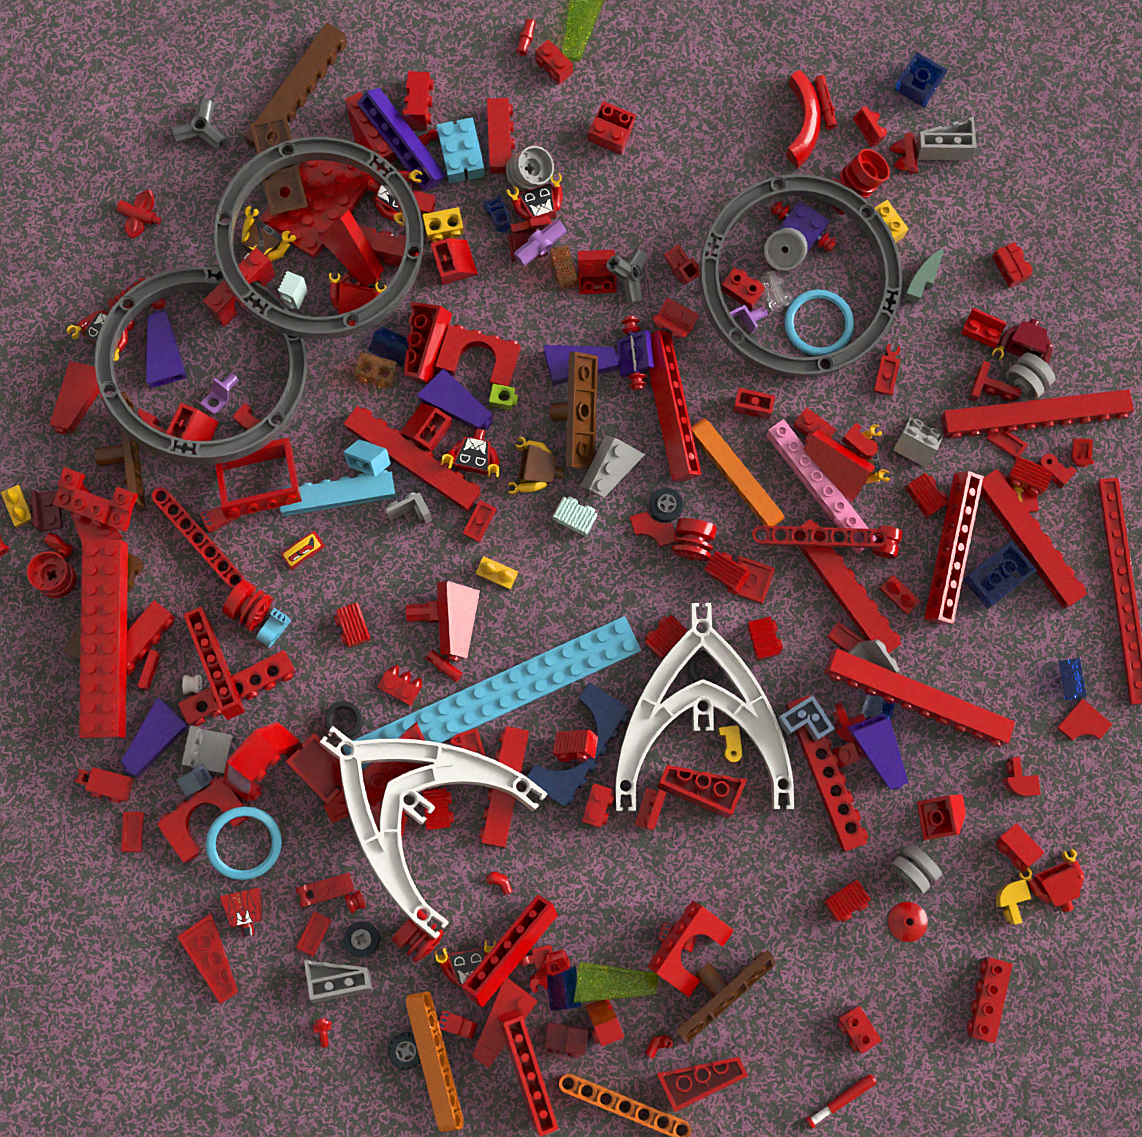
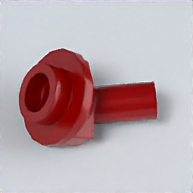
[312,1018,332,1048]

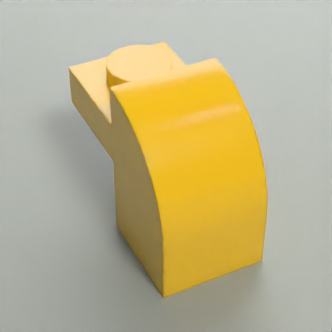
[996,879,1031,925]

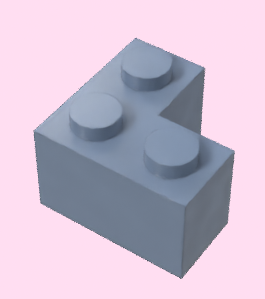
[777,696,835,741]

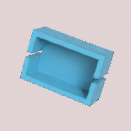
[437,117,485,184]

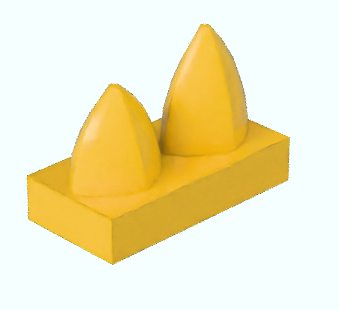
[0,485,32,528]
[475,556,518,590]

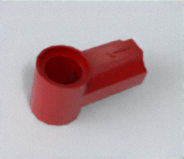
[406,601,439,623]

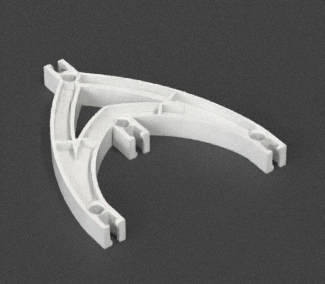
[615,603,794,811]
[320,727,547,939]

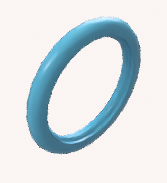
[784,289,854,356]
[205,806,282,880]

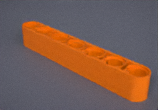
[691,418,785,526]
[406,991,464,1132]
[559,1073,691,1137]

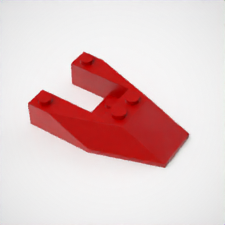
[223,722,302,803]

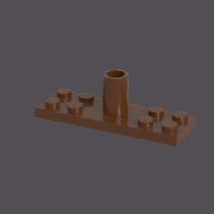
[549,351,598,469]
[95,392,146,512]
[676,950,776,1045]

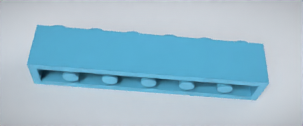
[280,470,396,516]

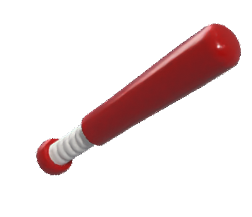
[805,1074,876,1129]

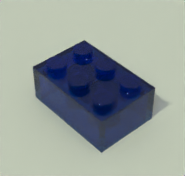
[963,541,1037,609]

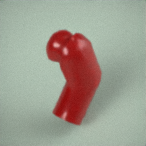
[486,871,513,896]
[645,1035,673,1058]

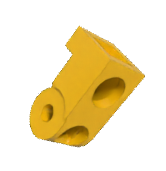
[718,725,742,763]

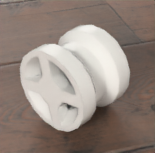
[182,675,202,694]

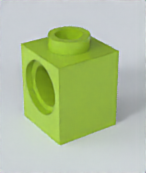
[489,384,518,411]

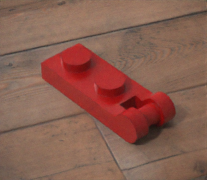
[296,873,355,908]

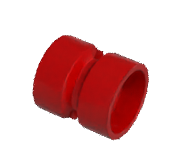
[872,525,903,559]

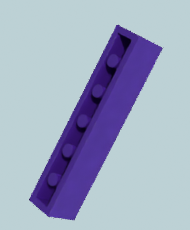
[357,88,446,191]

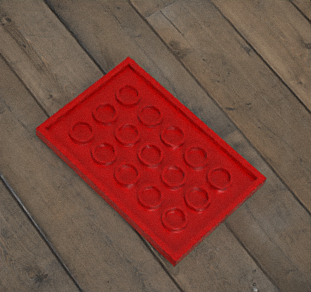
[259,160,379,259]

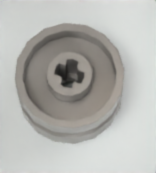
[764,228,808,271]
[1005,353,1055,401]
[891,844,942,895]

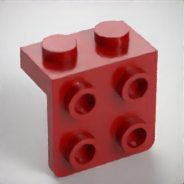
[652,297,700,338]

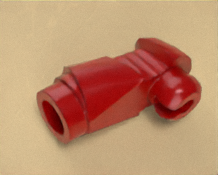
[44,532,73,559]

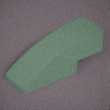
[904,249,944,304]

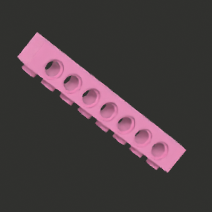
[766,419,877,554]

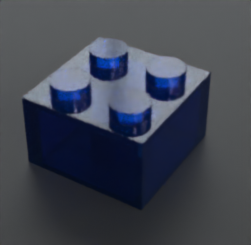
[894,52,948,108]

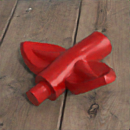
[116,189,162,239]

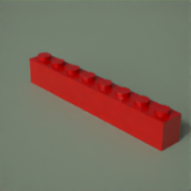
[649,330,701,482]
[344,406,481,513]
[980,469,1087,610]
[794,519,902,654]

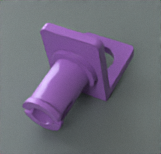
[729,305,767,334]
[201,373,239,415]

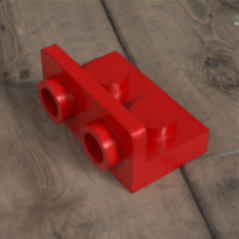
[961,308,1007,349]
[635,788,666,831]

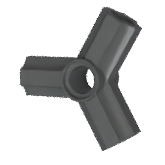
[172,98,227,151]
[606,249,648,303]

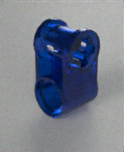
[483,194,511,233]

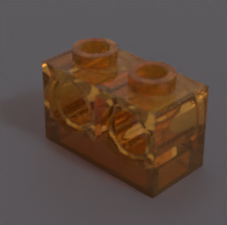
[550,245,577,290]
[354,352,398,389]

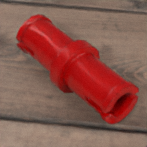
[516,19,536,56]
[425,649,463,683]

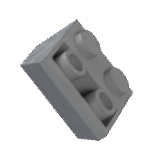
[893,417,944,468]

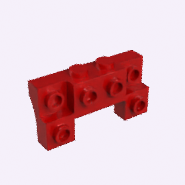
[52,467,138,532]

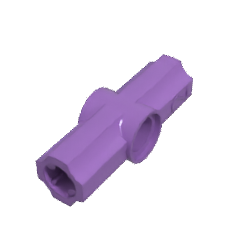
[514,219,567,266]

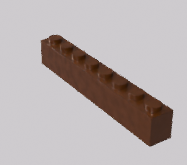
[245,23,347,149]

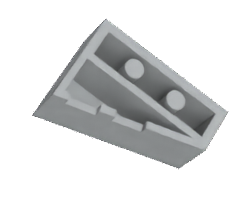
[916,117,977,160]
[580,435,645,497]

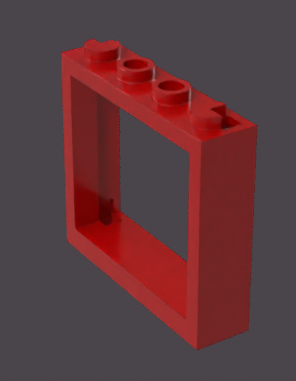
[215,437,302,519]

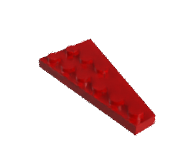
[324,721,428,824]

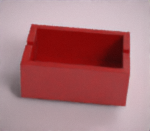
[283,733,343,804]

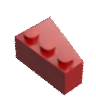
[403,71,434,131]
[585,997,625,1047]

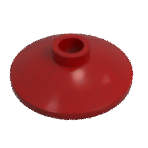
[888,902,928,942]

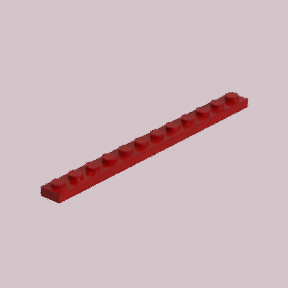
[1098,477,1142,705]

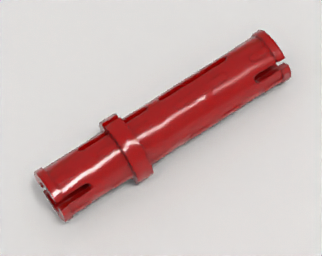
[814,75,838,130]

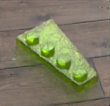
[562,0,605,62]
[574,962,659,1003]

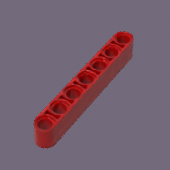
[152,487,245,590]
[752,526,887,549]

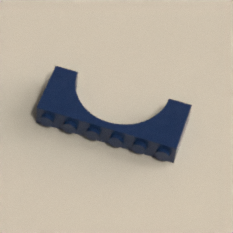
[527,682,629,808]

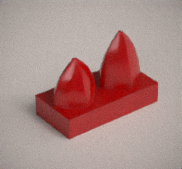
[853,106,887,148]
[889,132,918,174]
[879,575,921,615]

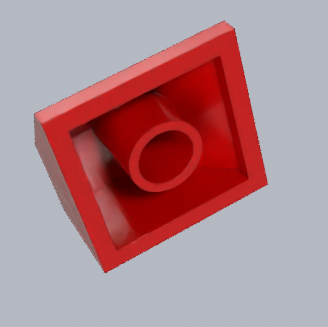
[917,794,966,840]

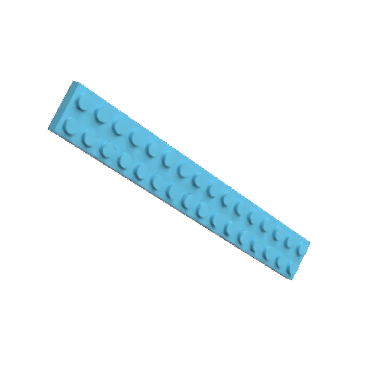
[343,616,641,769]

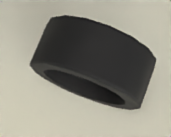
[688,650,725,685]
[325,701,363,739]

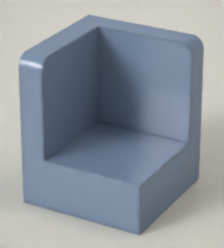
[176,764,213,796]

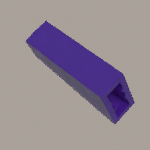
[146,311,187,389]
[543,345,621,386]
[417,369,493,430]
[121,698,189,777]
[847,714,908,790]

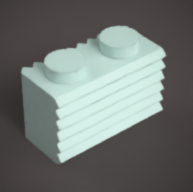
[278,272,308,310]
[553,497,597,537]

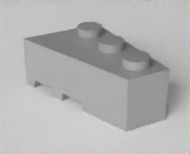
[304,960,373,1003]

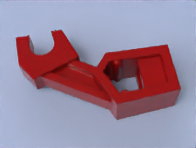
[530,949,570,993]

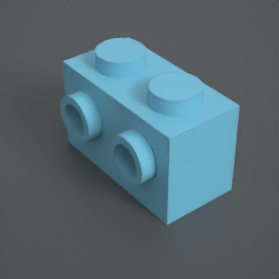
[344,440,390,477]

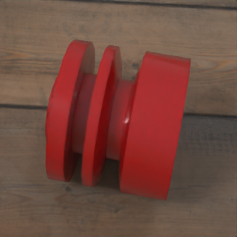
[840,149,890,199]
[671,518,717,561]
[27,551,77,599]
[222,579,273,631]
[391,909,444,964]

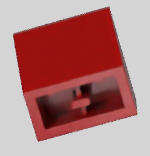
[588,101,636,155]
[430,238,478,285]
[577,249,616,295]
[166,402,219,453]
[401,403,452,453]

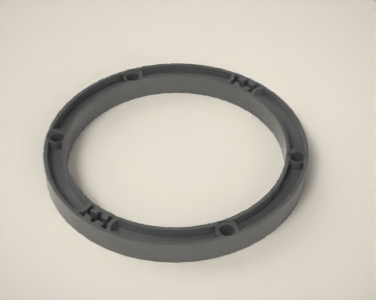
[214,137,423,339]
[698,174,902,378]
[95,267,307,465]

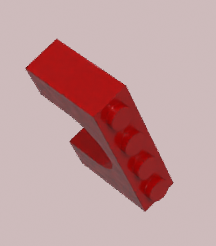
[203,248,276,327]
[436,324,521,387]
[157,776,251,863]
[647,900,734,997]

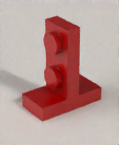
[968,361,1022,402]

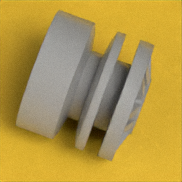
[506,146,554,191]

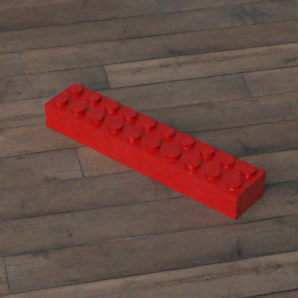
[79,540,128,739]

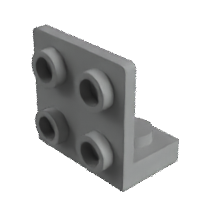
[385,492,432,524]
[848,639,900,673]
[182,726,232,773]

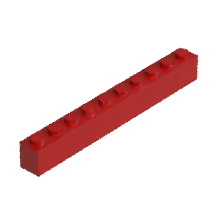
[941,389,1134,439]
[824,649,1015,747]

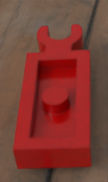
[873,344,901,396]

